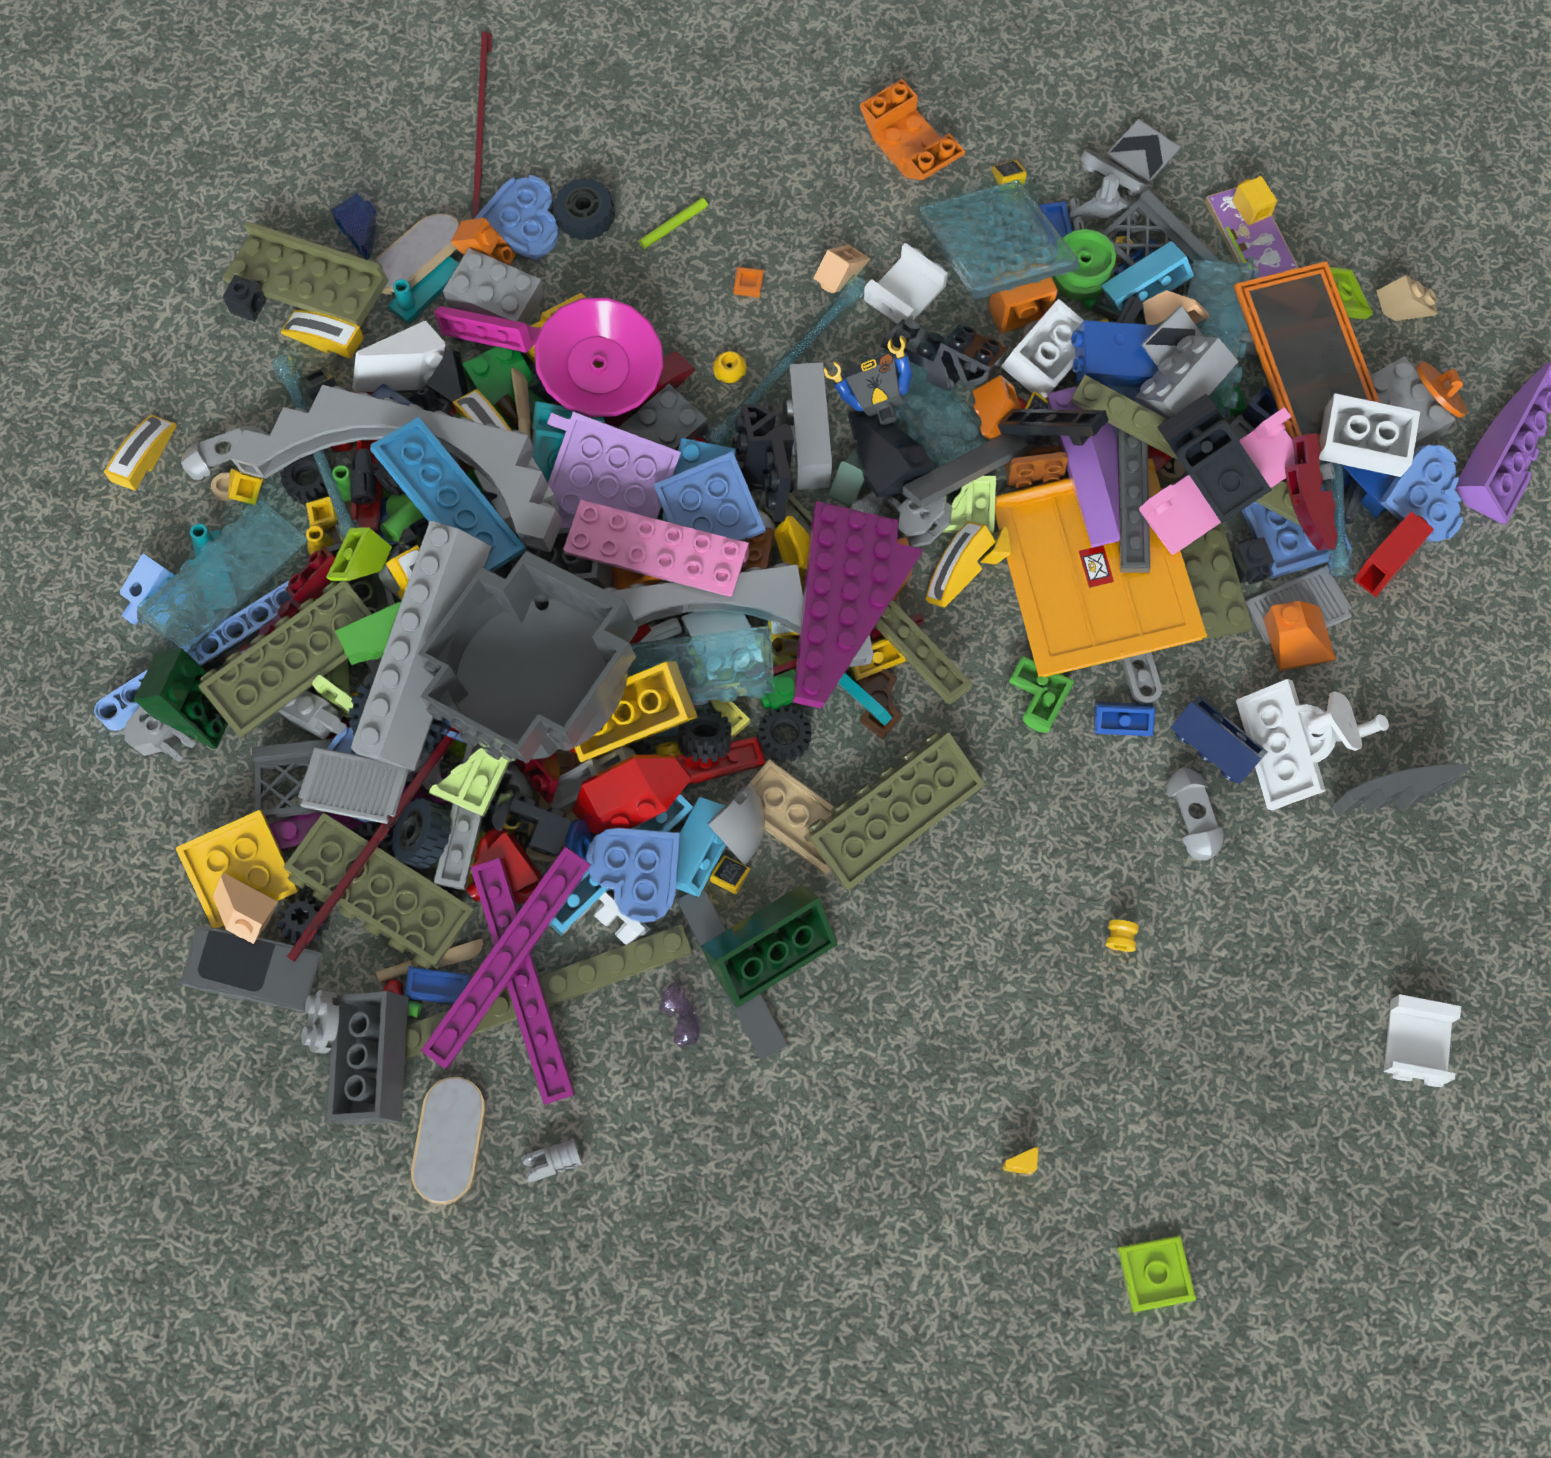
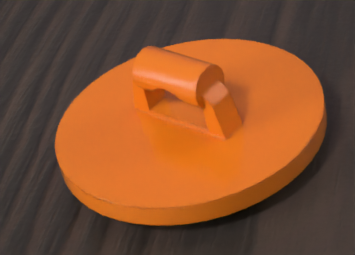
[1416,362,1468,418]

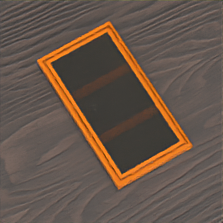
[1233,261,1380,441]

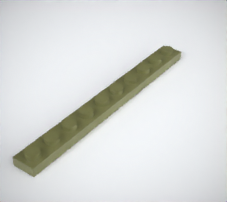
[1070,375,1301,526]
[765,492,972,705]
[405,924,692,1060]

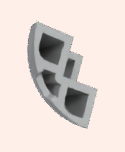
[707,782,765,865]

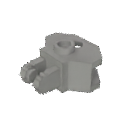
[887,493,952,547]
[124,706,196,762]

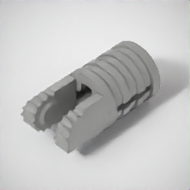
[521,1138,583,1183]

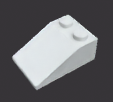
[1001,299,1084,399]
[352,320,445,392]

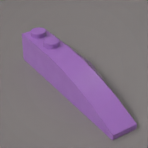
[1455,362,1551,524]
[1047,387,1120,548]

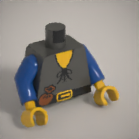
[824,336,913,425]

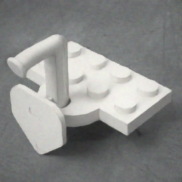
[1236,679,1389,810]

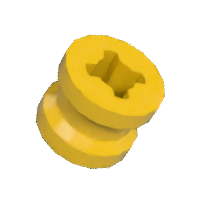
[1105,920,1139,952]

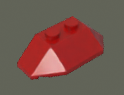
[573,755,691,834]

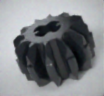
[277,894,330,945]

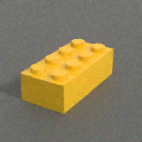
[575,661,698,763]

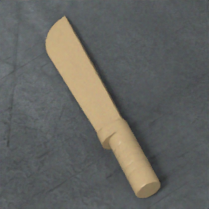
[511,368,532,443]
[376,938,483,983]

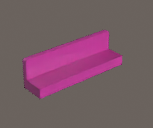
[434,306,541,353]

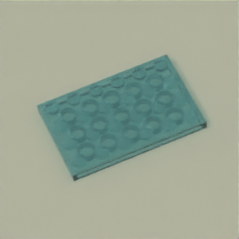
[918,180,1079,299]

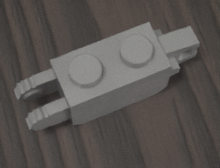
[278,691,347,740]

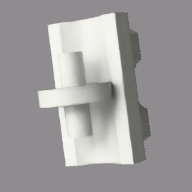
[594,892,651,945]

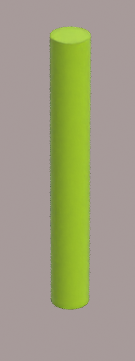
[639,197,708,249]

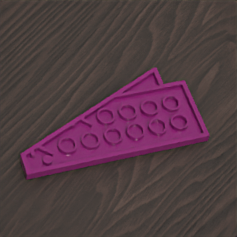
[792,501,922,709]

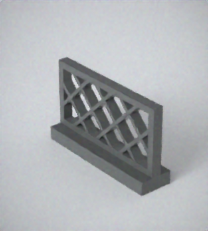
[1101,189,1223,298]
[252,738,334,819]

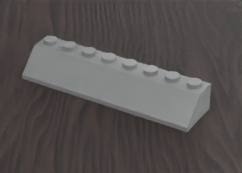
[350,520,492,772]

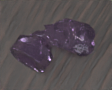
[658,983,701,1047]

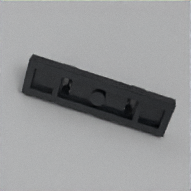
[998,409,1109,446]

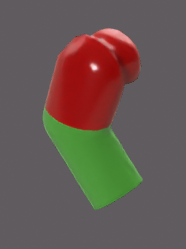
[383,980,422,1018]

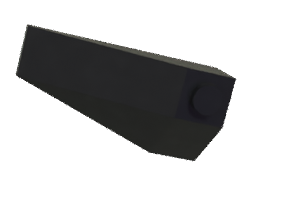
[848,410,934,498]

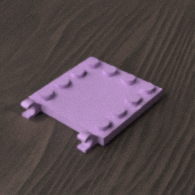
[547,412,681,528]

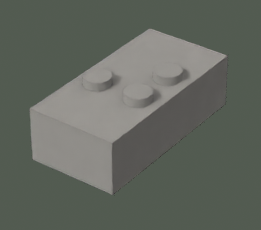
[786,362,832,490]

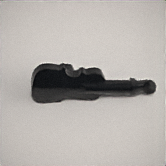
[407,387,459,418]

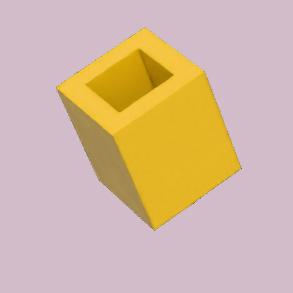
[1232,176,1278,226]

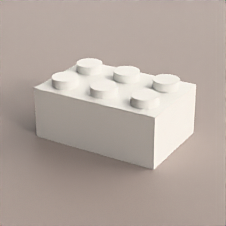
[1319,394,1420,477]

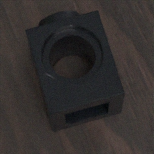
[223,275,267,322]

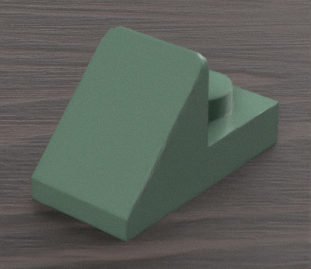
[828,448,867,509]

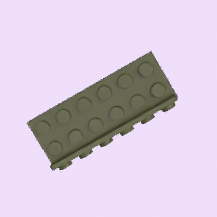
[222,221,389,327]
[1158,480,1253,640]
[198,581,372,739]
[804,731,985,891]
[284,813,475,970]

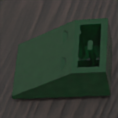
[133,648,228,749]

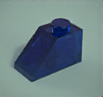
[331,193,377,260]

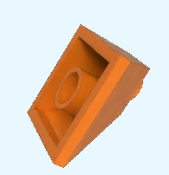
[1263,601,1336,671]

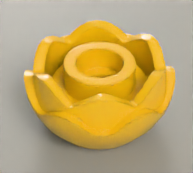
[713,351,747,383]

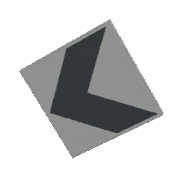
[1107,119,1181,184]
[1141,306,1204,367]

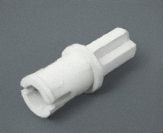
[633,618,682,652]

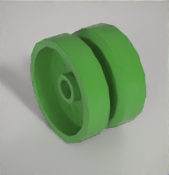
[1051,229,1116,301]

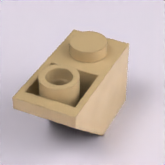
[1376,275,1438,321]

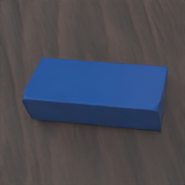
[1094,701,1155,736]

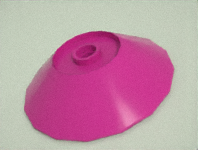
[535,298,663,417]

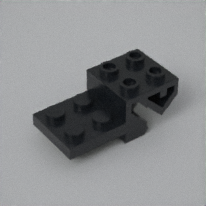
[880,319,1008,390]
[1157,393,1272,523]
[732,404,794,522]

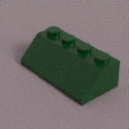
[701,884,838,1008]

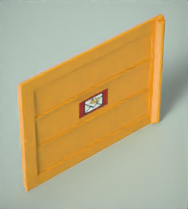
[995,458,1207,677]

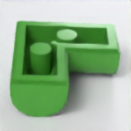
[380,492,424,542]
[1009,655,1075,733]

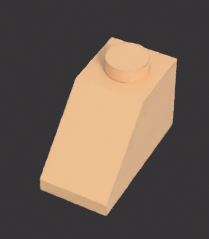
[814,245,870,293]
[1142,290,1209,328]
[213,873,278,944]

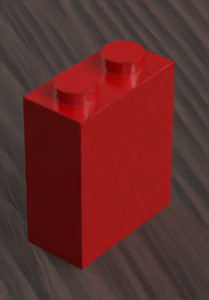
[1353,511,1434,598]

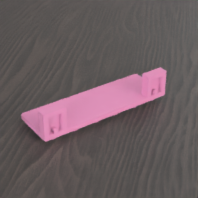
[1139,407,1295,555]
[564,500,749,597]

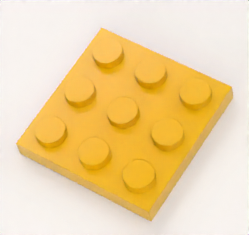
[175,809,299,929]

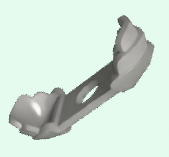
[181,425,265,480]
[1166,767,1224,860]

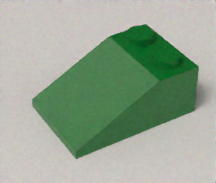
[462,346,547,431]

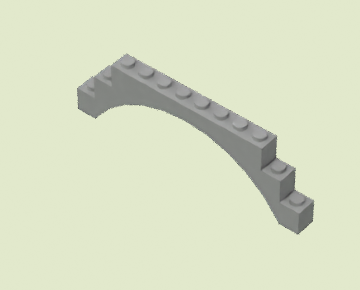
[231,385,563,553]
[603,563,873,667]

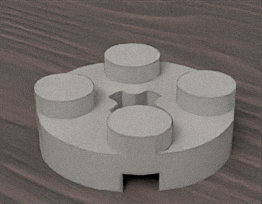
[301,990,339,1053]

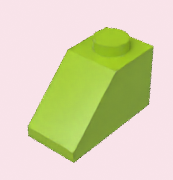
[326,527,392,581]

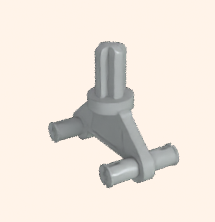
[1069,173,1139,233]

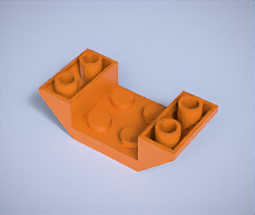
[860,79,966,181]

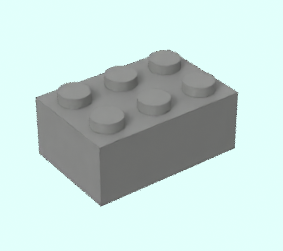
[443,248,544,326]
[1135,335,1238,419]
[1351,356,1455,451]

